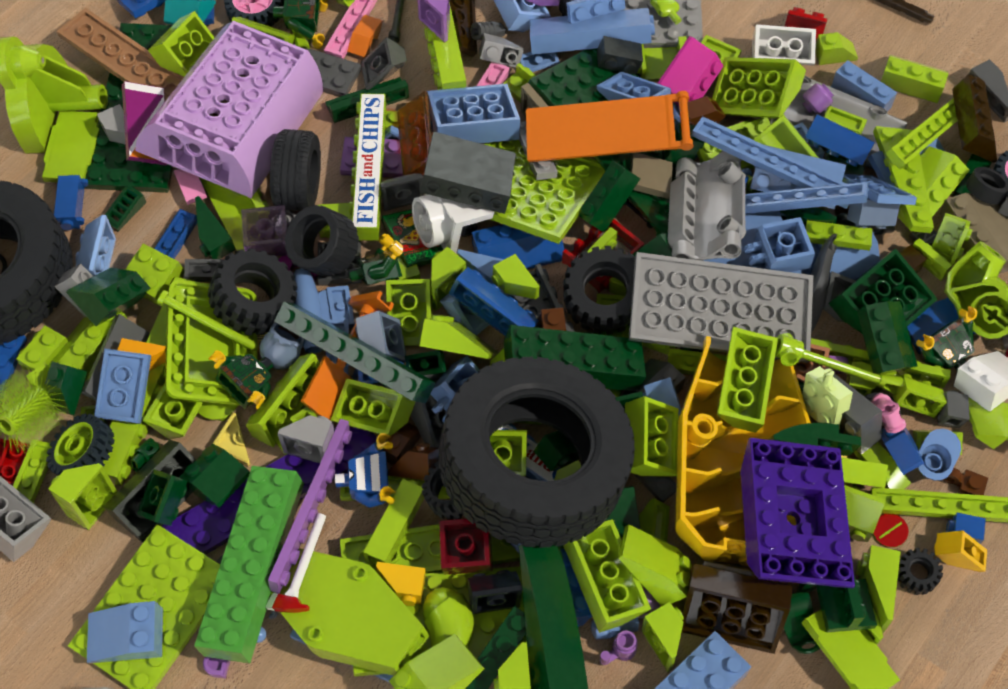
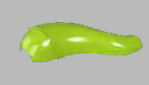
[423,587,474,648]

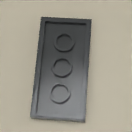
[81,314,150,401]

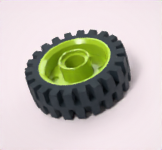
[46,414,115,476]

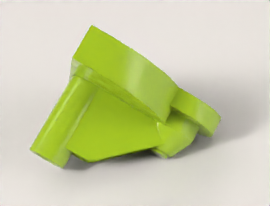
[0,36,108,154]

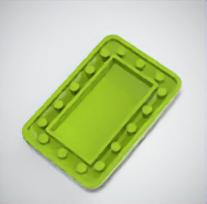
[165,280,257,406]

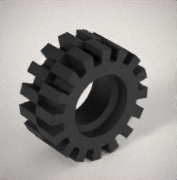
[897,548,943,595]

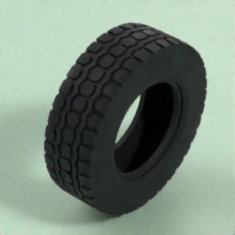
[0,180,73,345]
[438,357,635,548]

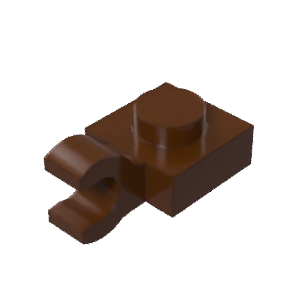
[943,468,988,495]

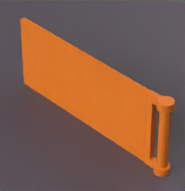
[526,91,693,162]

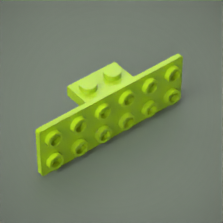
[199,177,286,258]

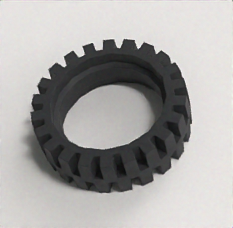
[422,461,464,520]

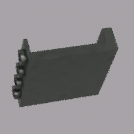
[420,131,516,214]

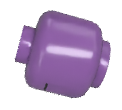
[802,83,834,114]

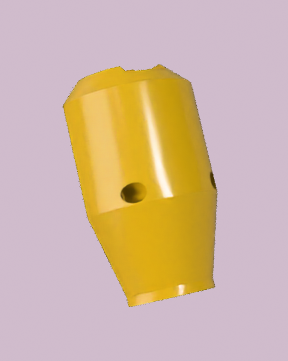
[675,336,810,566]

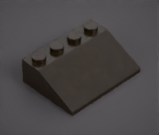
[682,563,793,654]

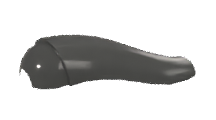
[810,234,837,333]

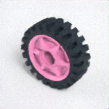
[224,0,283,27]

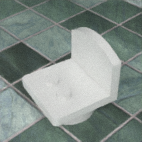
[412,194,494,253]

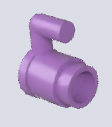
[600,631,638,665]

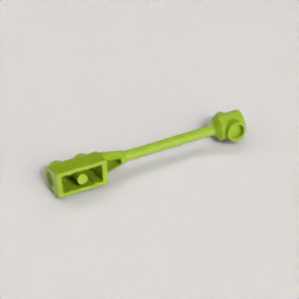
[775,333,947,418]

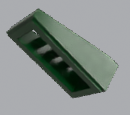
[105,185,146,231]

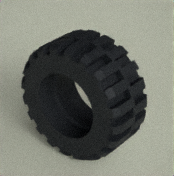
[563,246,635,335]
[208,249,297,335]

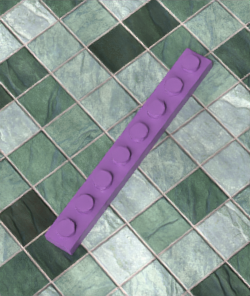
[268,419,352,593]

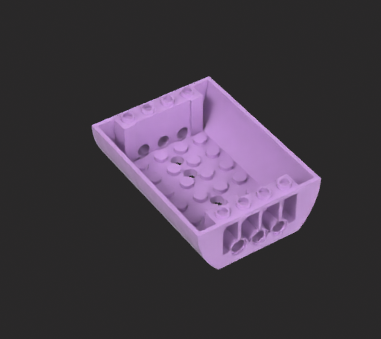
[135,21,323,198]

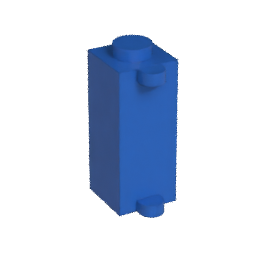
[54,175,88,230]

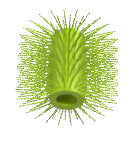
[0,368,66,453]

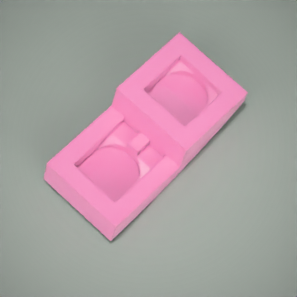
[174,169,207,205]

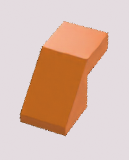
[347,15,383,57]

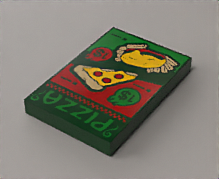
[381,209,443,268]

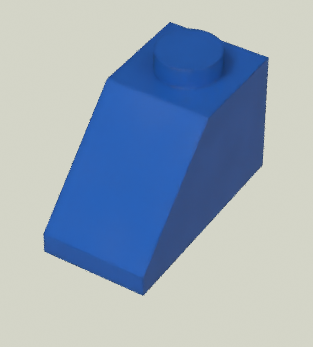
[881,427,924,475]

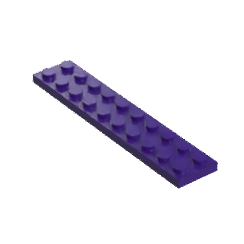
[161,426,377,555]

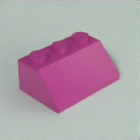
[657,36,723,108]

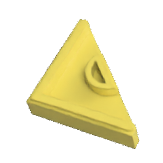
[213,412,250,467]

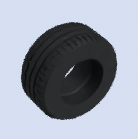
[270,129,321,211]

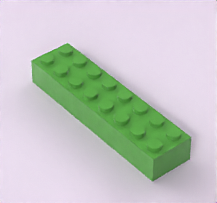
[194,466,304,664]

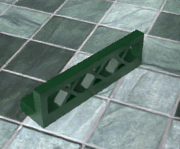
[325,77,409,123]

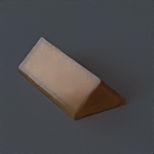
[397,91,432,176]

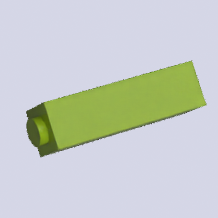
[363,479,424,565]

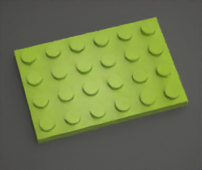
[68,524,220,689]

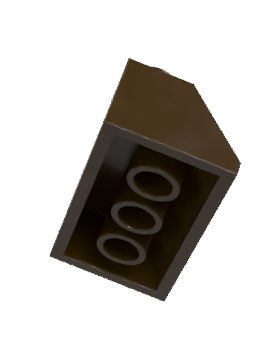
[952,74,997,163]

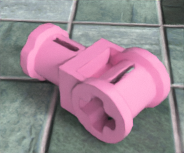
[871,393,906,433]

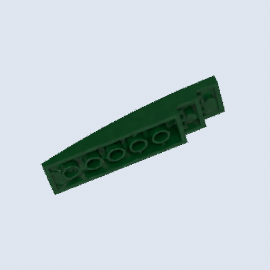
[519,544,588,689]

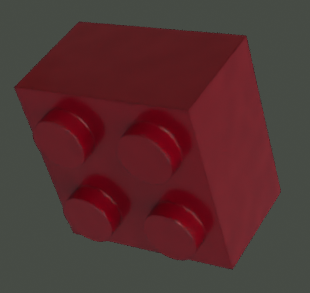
[439,519,493,575]

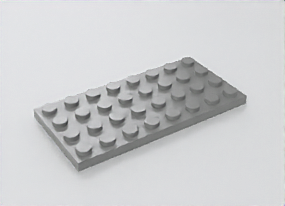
[629,252,813,363]

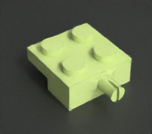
[802,366,853,428]

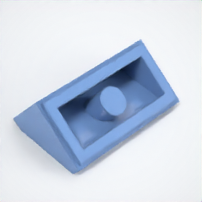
[520,51,560,72]

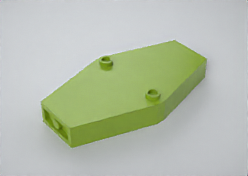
[270,548,429,676]

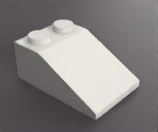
[954,351,1008,412]

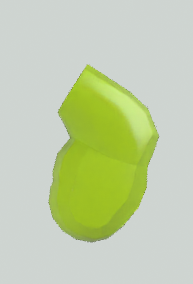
[944,241,1008,339]

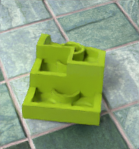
[968,397,1008,449]

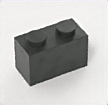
[597,36,643,75]

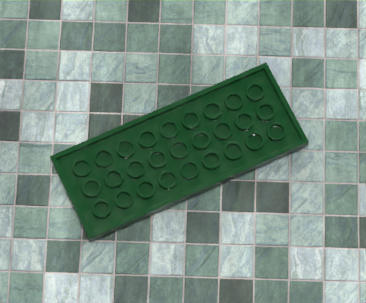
[85,23,173,193]

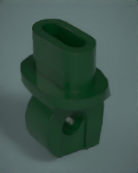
[130,438,160,472]

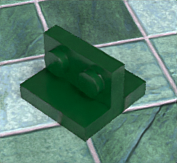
[816,576,877,633]

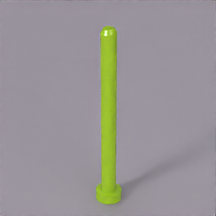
[157,290,258,350]

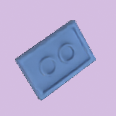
[94,349,151,424]

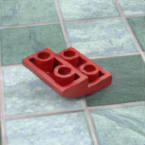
[0,438,30,486]

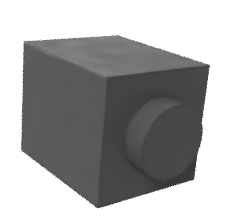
[937,391,970,429]

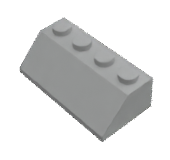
[0,476,51,562]

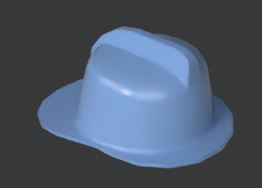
[917,429,961,481]

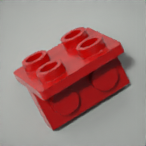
[784,7,827,41]

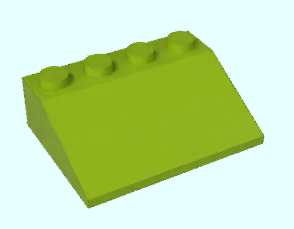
[712,57,806,118]
[420,315,499,359]

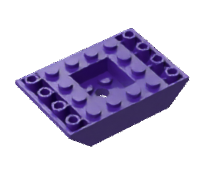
[740,438,855,588]

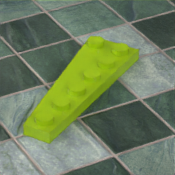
[873,126,934,233]

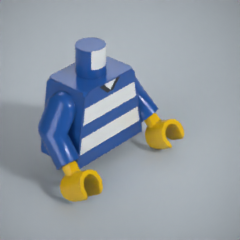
[335,433,396,508]

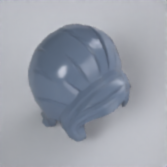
[259,322,304,370]

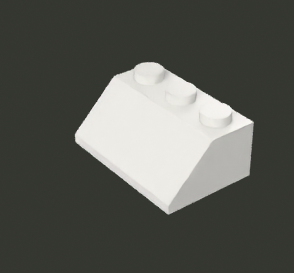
[752,24,816,66]

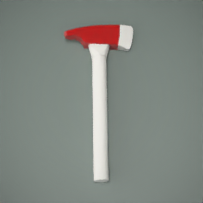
[266,513,326,613]

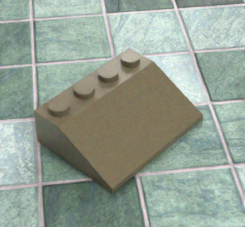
[939,193,1008,274]

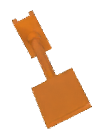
[300,291,394,423]

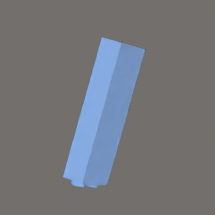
[530,8,655,55]

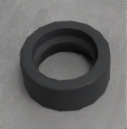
[966,167,1008,205]

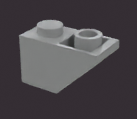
[479,33,524,68]
[97,104,125,144]

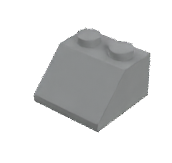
[278,415,334,463]

